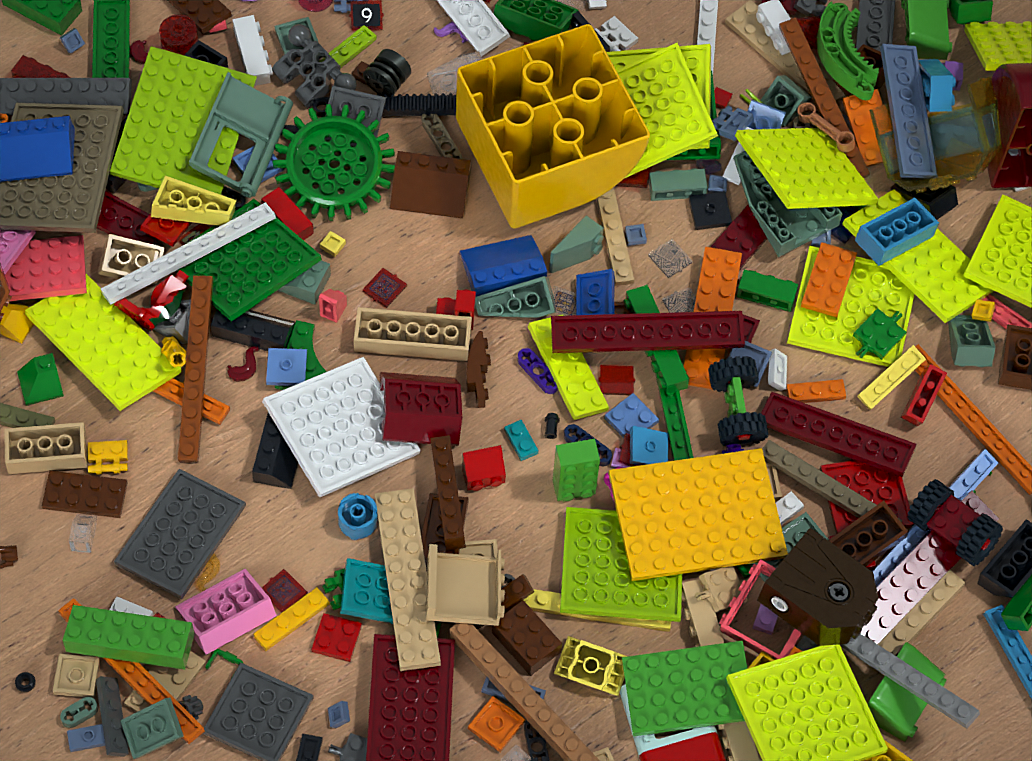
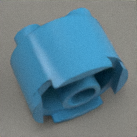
[338,493,378,540]

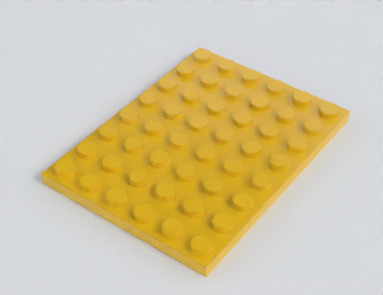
[608,448,788,581]

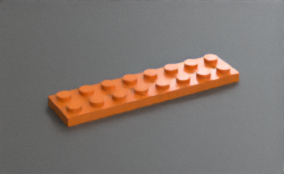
[684,247,742,390]

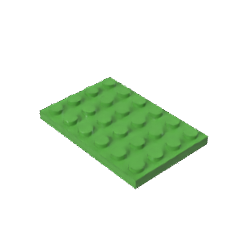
[622,641,747,736]

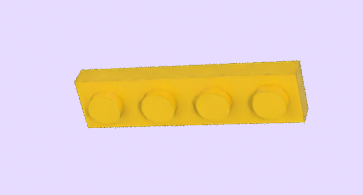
[253,588,330,651]

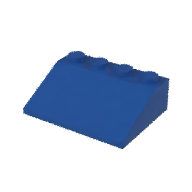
[0,116,75,182]
[460,235,547,297]

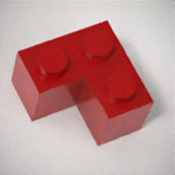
[436,289,476,330]

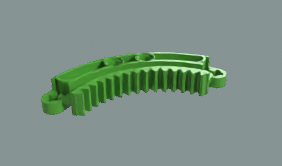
[816,1,879,100]

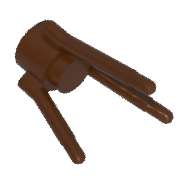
[0,545,18,569]

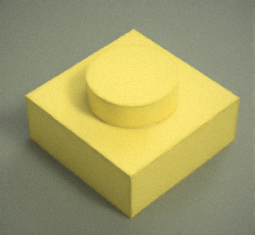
[320,231,346,257]

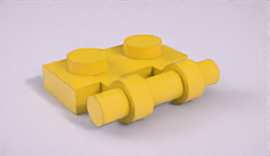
[88,440,128,475]

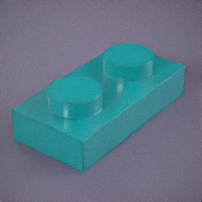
[504,419,539,461]

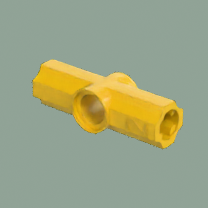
[161,336,187,367]

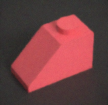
[319,289,347,323]

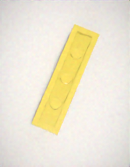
[857,345,926,410]

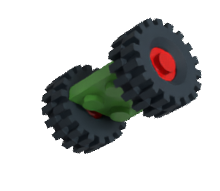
[708,356,768,447]

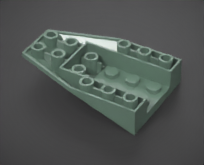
[733,151,842,257]

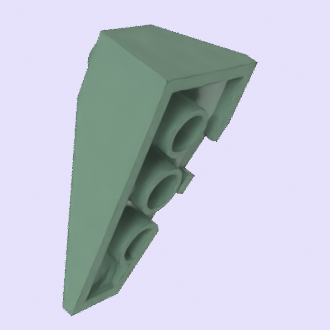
[475,276,556,318]

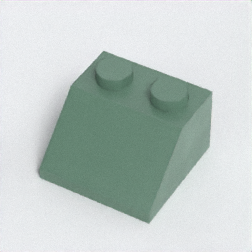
[760,75,812,126]

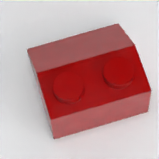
[462,445,506,491]

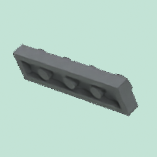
[96,676,129,757]

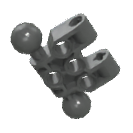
[272,24,357,108]

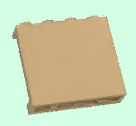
[426,544,505,626]

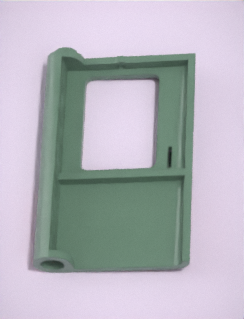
[189,72,293,198]

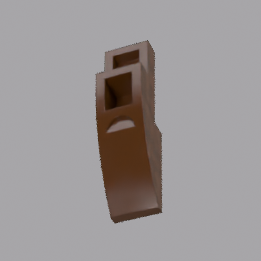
[466,331,491,408]
[472,574,535,629]

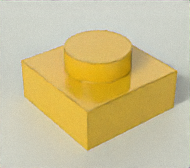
[972,299,995,322]

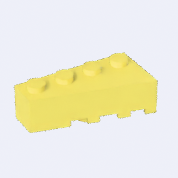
[151,176,236,226]

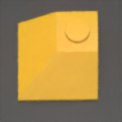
[0,301,34,343]

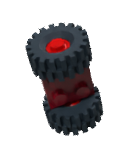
[907,479,1003,566]

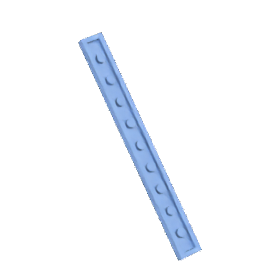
[872,449,998,584]

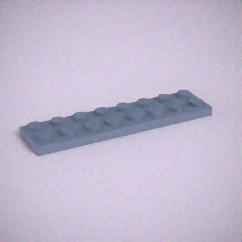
[880,44,937,179]

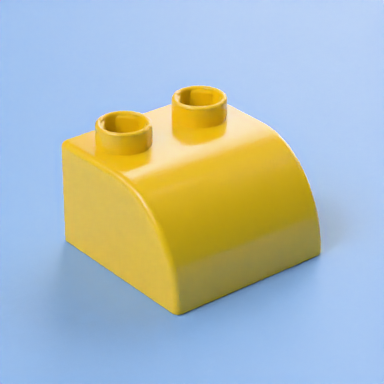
[456,24,650,229]

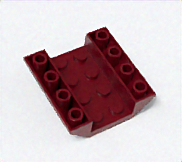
[380,372,463,446]

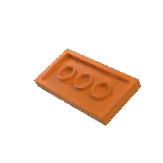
[842,89,898,167]
[801,242,857,318]

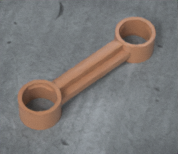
[797,102,855,152]

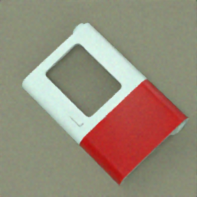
[620,684,726,761]

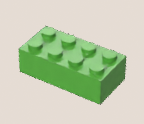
[552,439,600,502]

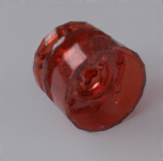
[159,14,198,55]

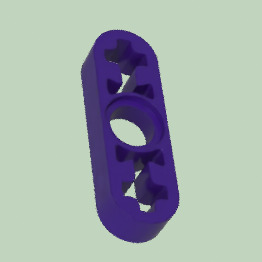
[517,348,558,394]

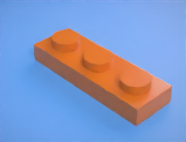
[786,379,846,403]

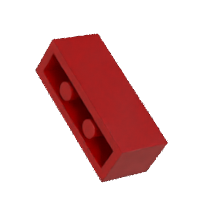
[261,187,314,240]
[900,364,947,426]

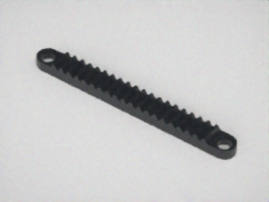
[313,93,456,117]

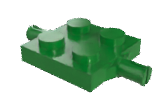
[853,308,907,360]

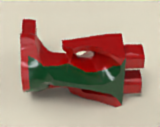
[114,270,189,331]

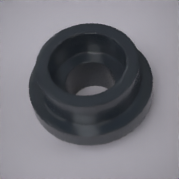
[15,672,36,692]

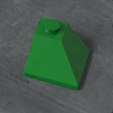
[17,353,64,406]

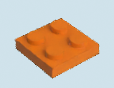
[468,696,525,753]

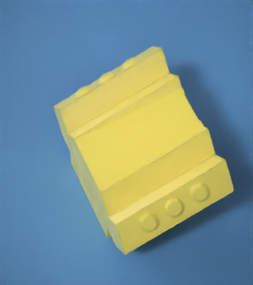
[554,636,628,696]

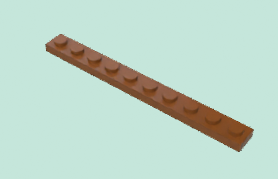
[779,17,870,178]
[178,276,213,462]

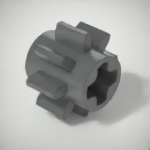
[179,695,203,720]

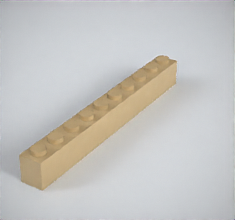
[682,579,760,761]

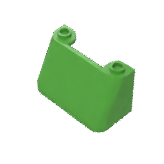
[901,0,952,60]
[868,642,947,742]

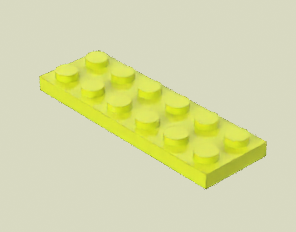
[528,315,609,420]

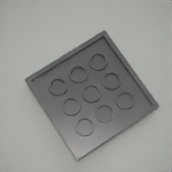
[203,663,314,761]

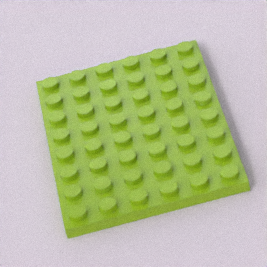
[110,46,257,195]

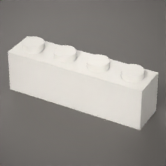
[232,15,273,86]

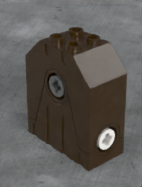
[757,528,879,646]

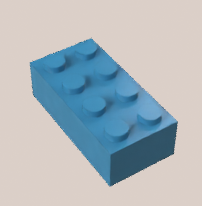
[918,59,956,112]
[855,198,939,266]

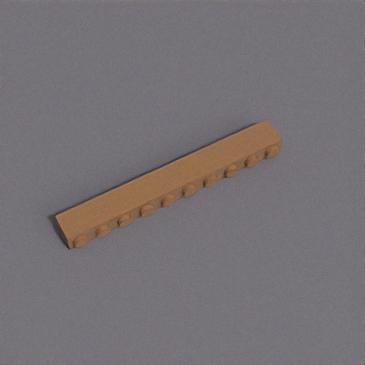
[449,623,600,761]

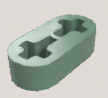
[60,697,98,728]

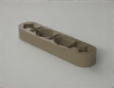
[421,114,463,159]

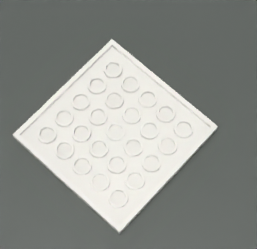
[262,357,421,498]

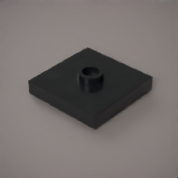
[689,191,732,230]

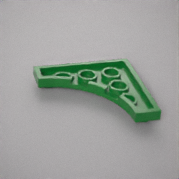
[275,320,327,390]

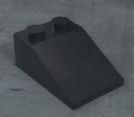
[890,177,958,220]

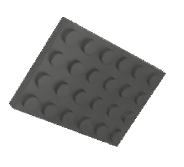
[114,469,246,599]

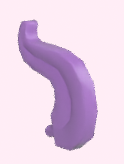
[434,22,469,43]

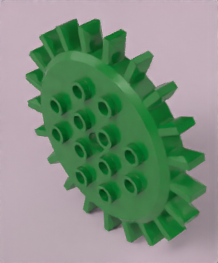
[273,104,395,221]

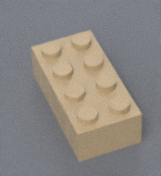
[5,422,87,474]

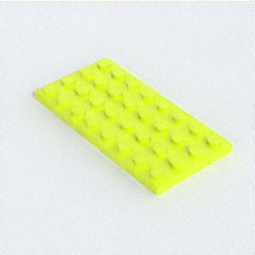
[842,189,994,323]
[25,274,181,411]

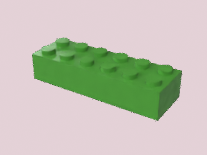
[63,605,195,670]

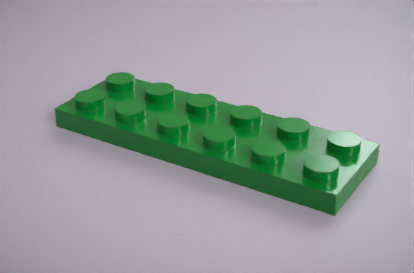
[92,0,130,78]

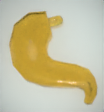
[197,554,220,592]

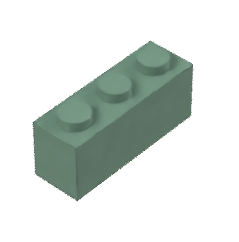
[648,168,707,201]

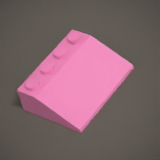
[175,569,277,654]

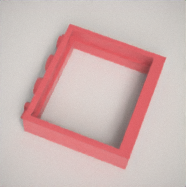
[719,559,802,660]

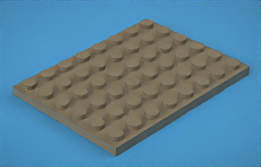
[0,103,124,233]

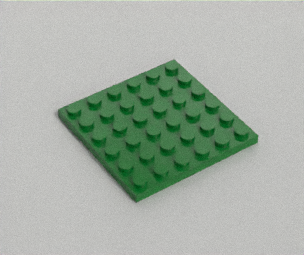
[175,199,322,321]

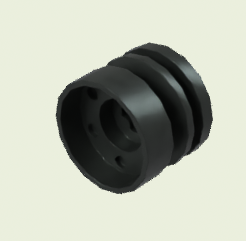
[363,49,411,96]

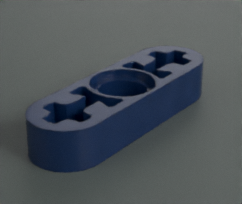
[564,424,612,467]

